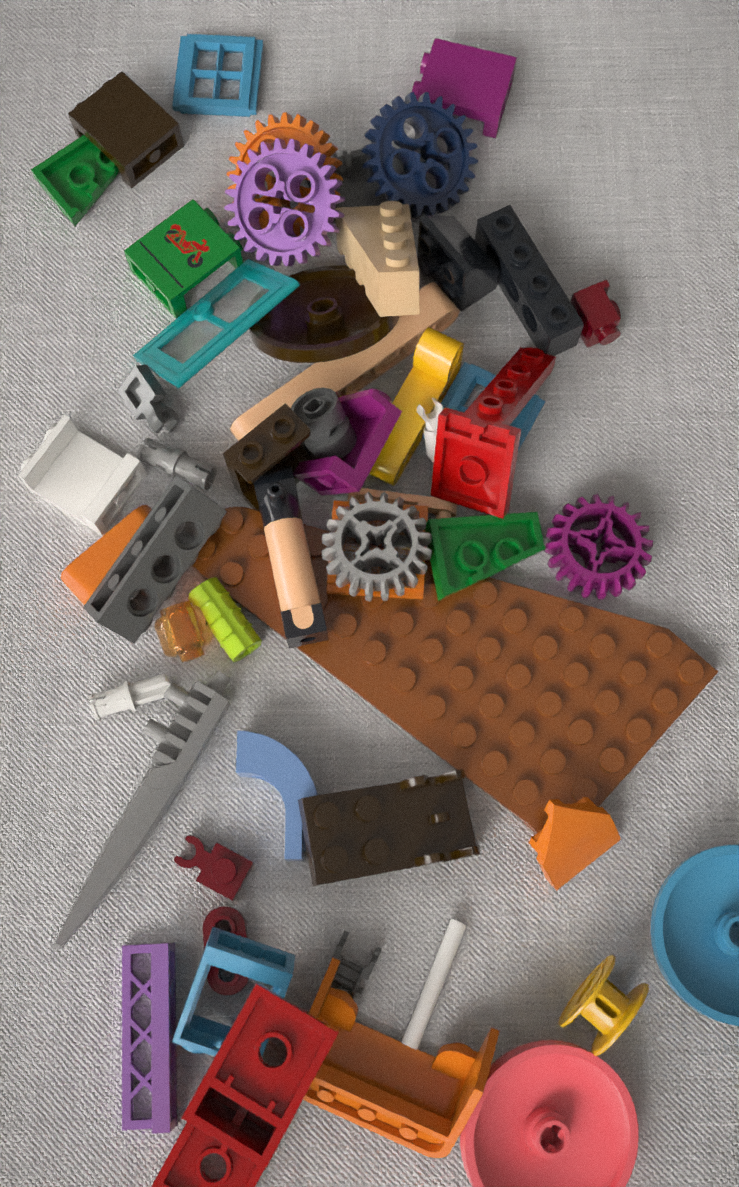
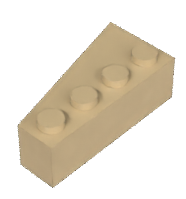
[335,201,420,317]

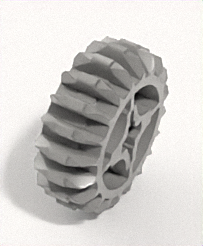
[322,492,432,602]

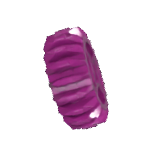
[544,493,653,600]

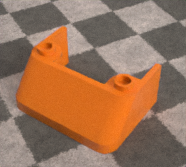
[303,957,500,1158]

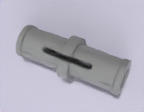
[137,438,217,490]

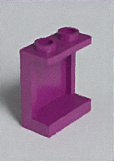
[412,38,517,139]
[293,389,402,496]

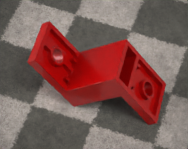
[151,983,339,1187]

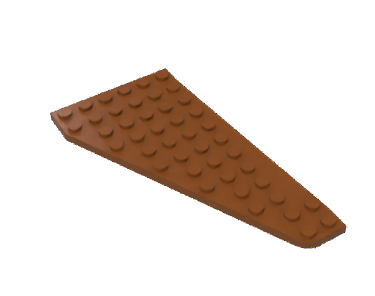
[191,506,718,834]

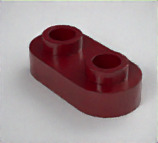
[202,906,250,996]

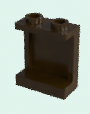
[68,71,184,189]
[223,403,314,511]

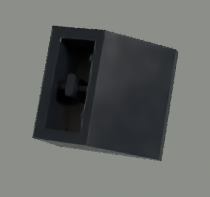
[417,214,499,312]

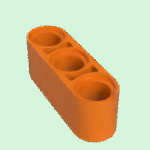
[61,505,152,605]

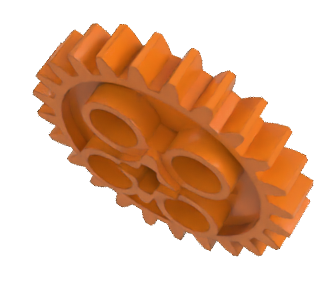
[226,112,343,237]

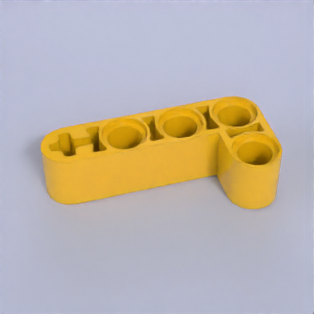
[369,327,464,486]

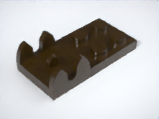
[298,769,481,886]

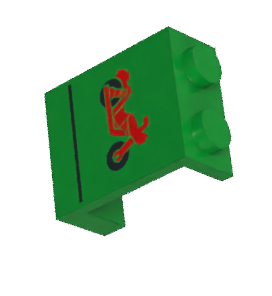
[124,199,243,319]

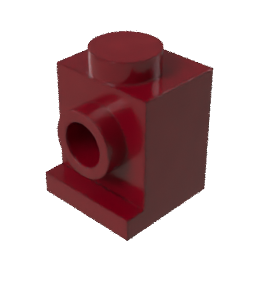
[570,279,621,348]

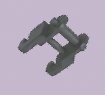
[324,930,382,999]

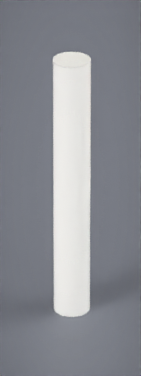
[401,918,467,1050]

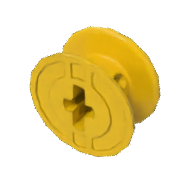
[558,955,649,1056]

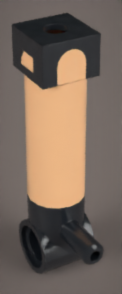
[254,465,329,649]

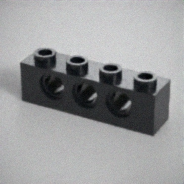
[474,205,584,356]

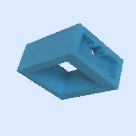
[172,927,296,1057]

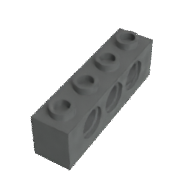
[83,476,227,644]

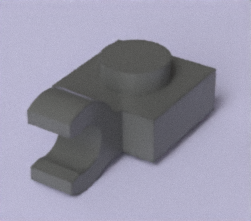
[117,365,180,433]

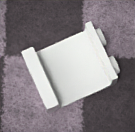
[18,414,147,536]

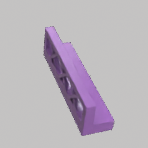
[122,942,177,1134]

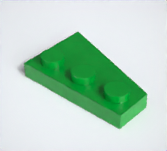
[31,135,120,227]
[425,512,545,601]

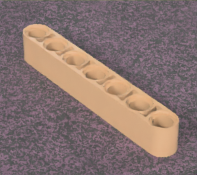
[230,282,460,441]

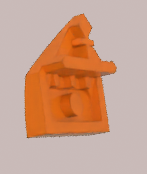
[529,797,621,891]

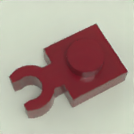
[174,835,254,901]

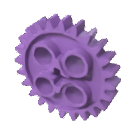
[224,138,345,267]

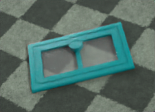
[133,259,300,388]

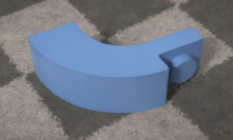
[236,731,318,861]

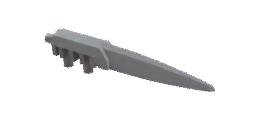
[51,671,231,950]

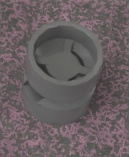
[291,387,357,459]

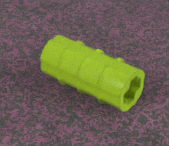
[188,577,262,662]

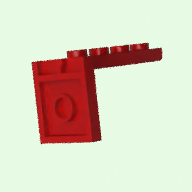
[430,347,556,519]

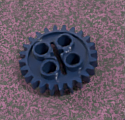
[361,92,478,218]

